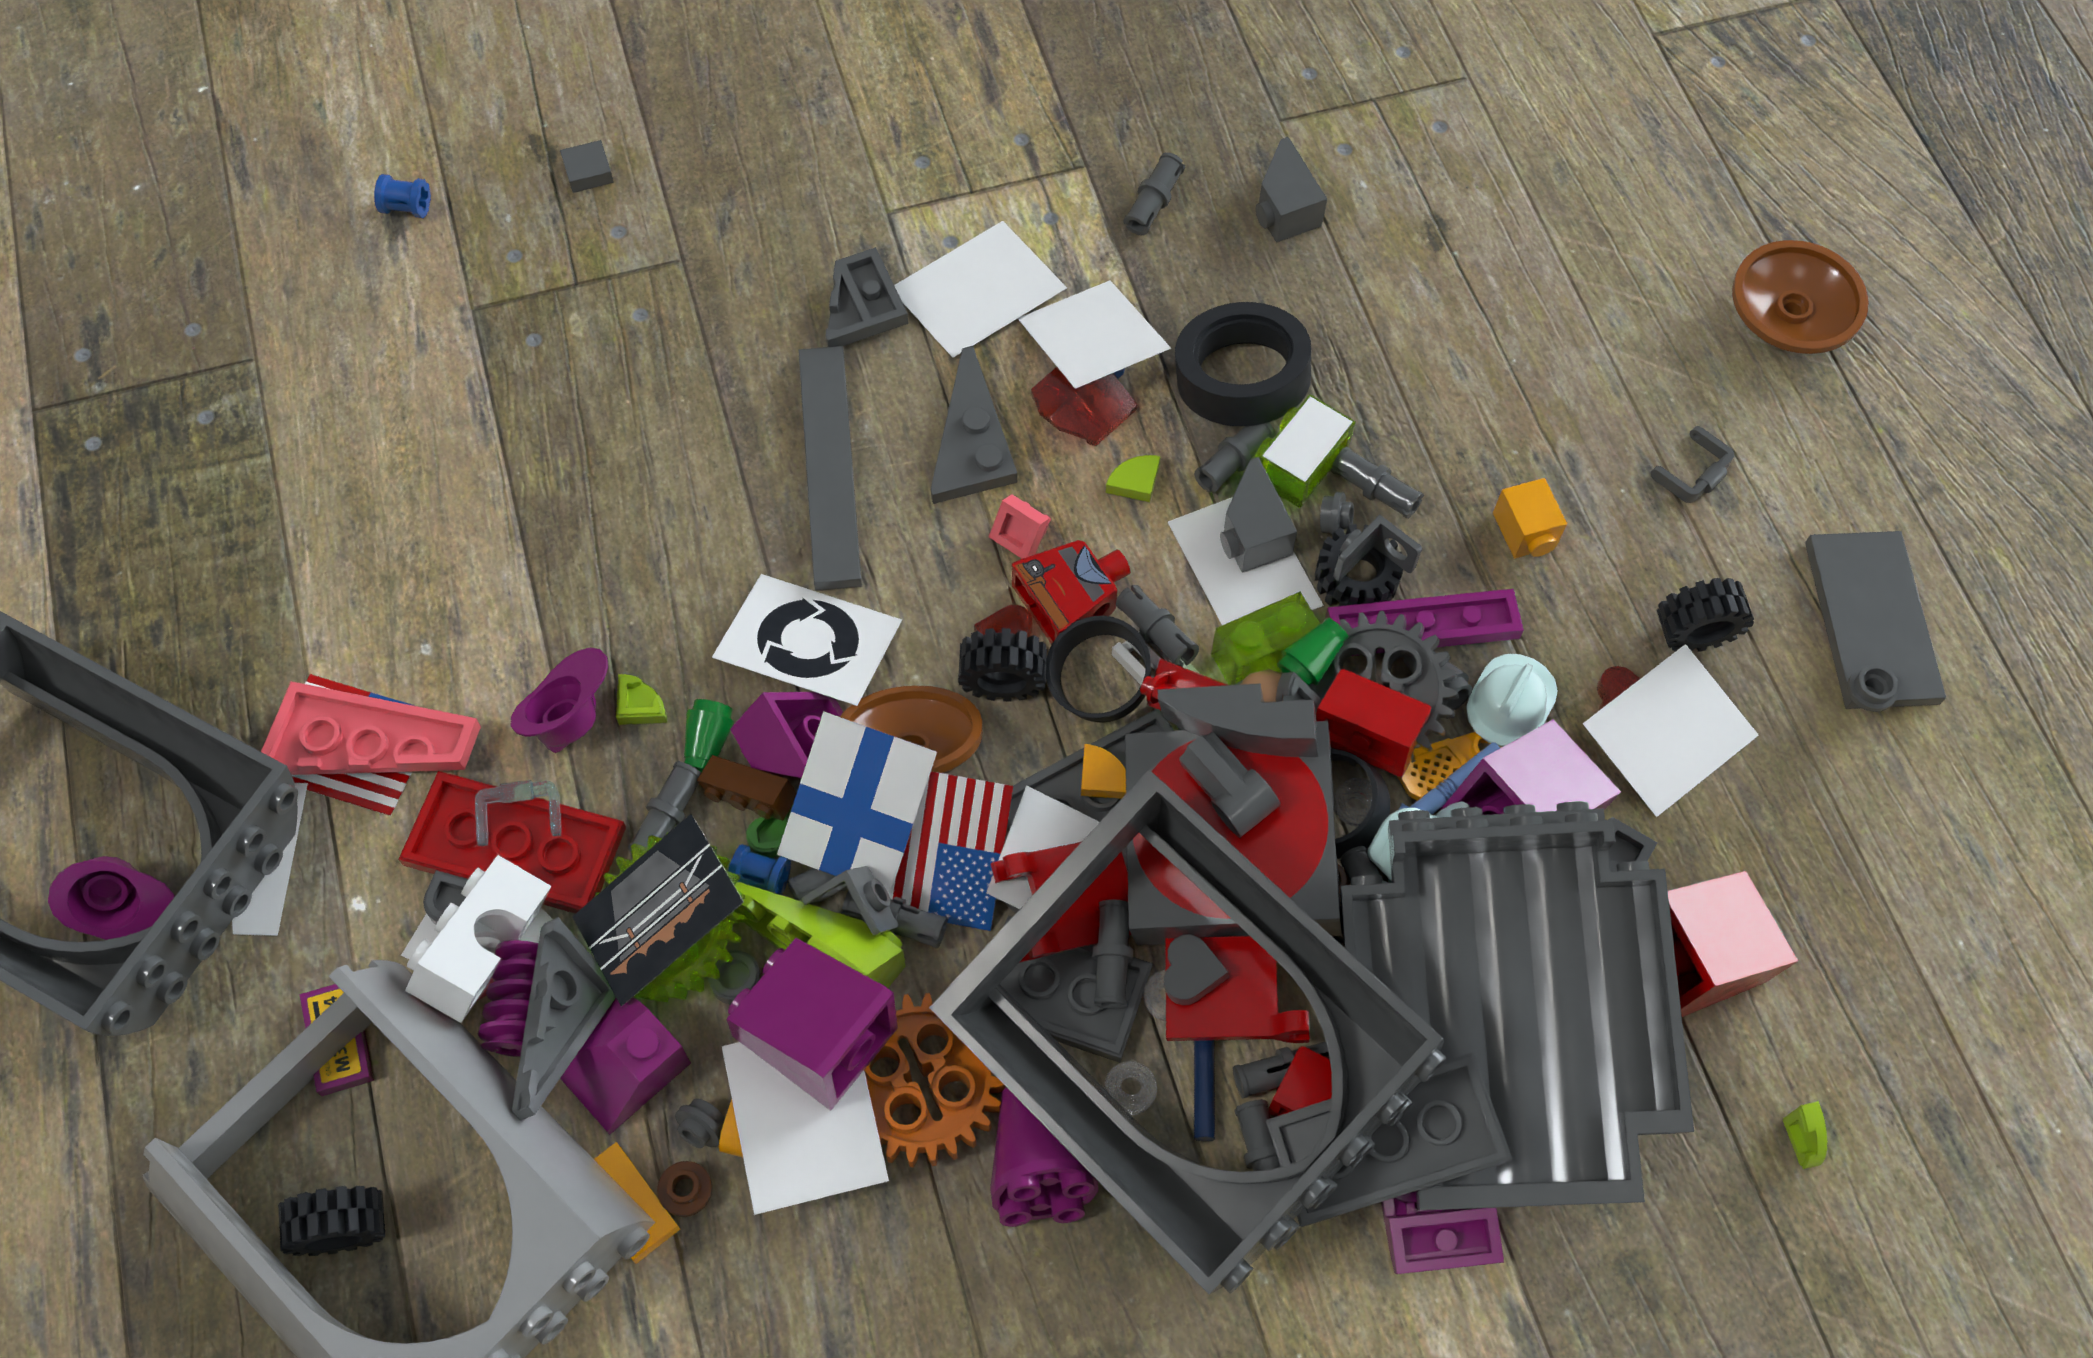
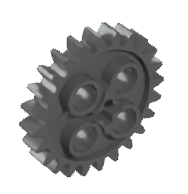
[1309,611,1459,769]

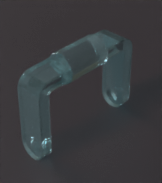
[475,780,561,847]

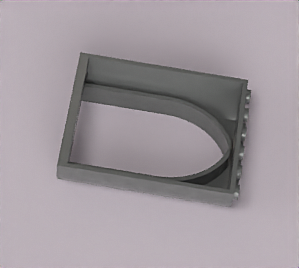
[0,611,298,1036]
[929,769,1447,1295]

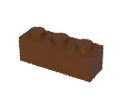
[697,755,797,821]

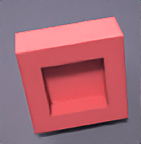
[989,494,1051,559]

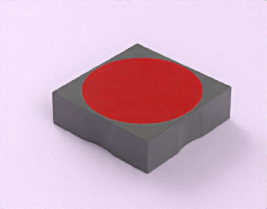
[1125,721,1342,946]

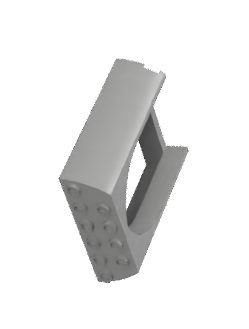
[143,960,656,1358]

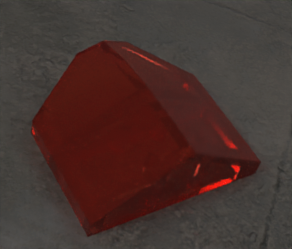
[1031,367,1137,446]

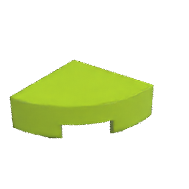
[1105,455,1160,502]
[616,674,667,725]
[1783,1101,1828,1169]

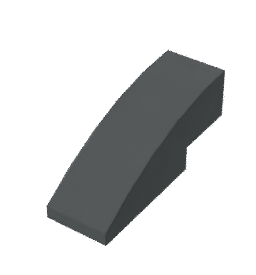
[1158,683,1318,757]

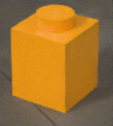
[1493,478,1567,559]

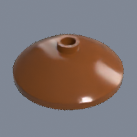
[1732,240,1869,354]
[840,685,983,774]

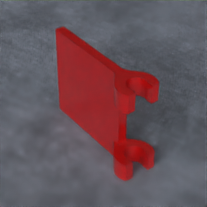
[990,842,1131,963]
[1165,936,1310,1043]

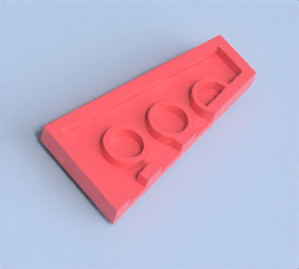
[261,681,481,775]

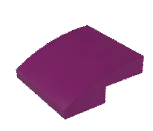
[1381,1191,1504,1274]

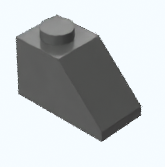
[1255,137,1327,243]
[1220,457,1297,573]

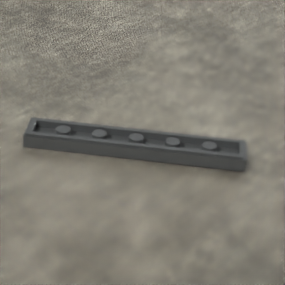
[798,346,862,591]

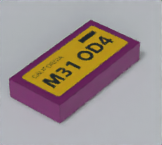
[299,984,374,1096]

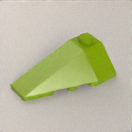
[731,880,906,988]

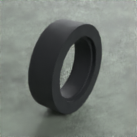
[1175,302,1311,426]

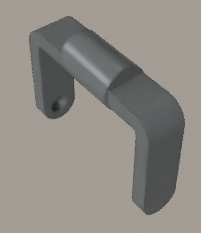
[1650,426,1734,503]

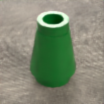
[1277,618,1349,686]
[684,699,734,773]

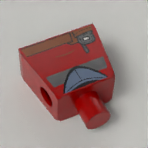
[1012,540,1131,645]

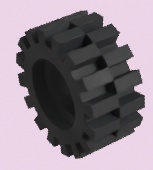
[1315,524,1403,606]
[1657,578,1754,652]
[958,628,1047,702]
[278,1186,385,1256]

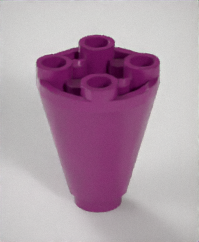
[990,1087,1098,1227]

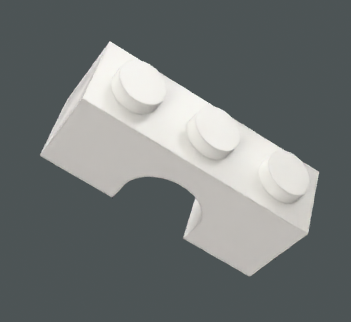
[405,855,551,1023]

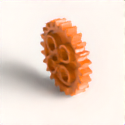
[864,993,1005,1168]

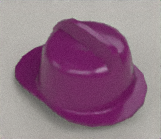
[510,647,608,753]
[48,856,175,940]

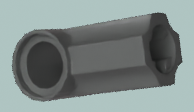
[1179,732,1281,838]

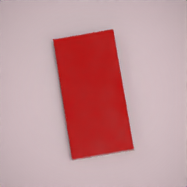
[398,771,626,914]

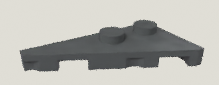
[930,346,1017,504]
[512,917,616,1120]

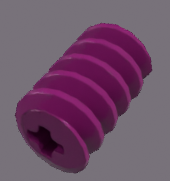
[477,940,538,1057]

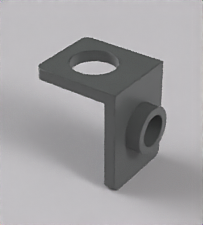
[1333,514,1422,582]
[801,866,899,935]

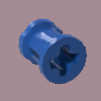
[374,174,431,218]
[727,844,791,895]

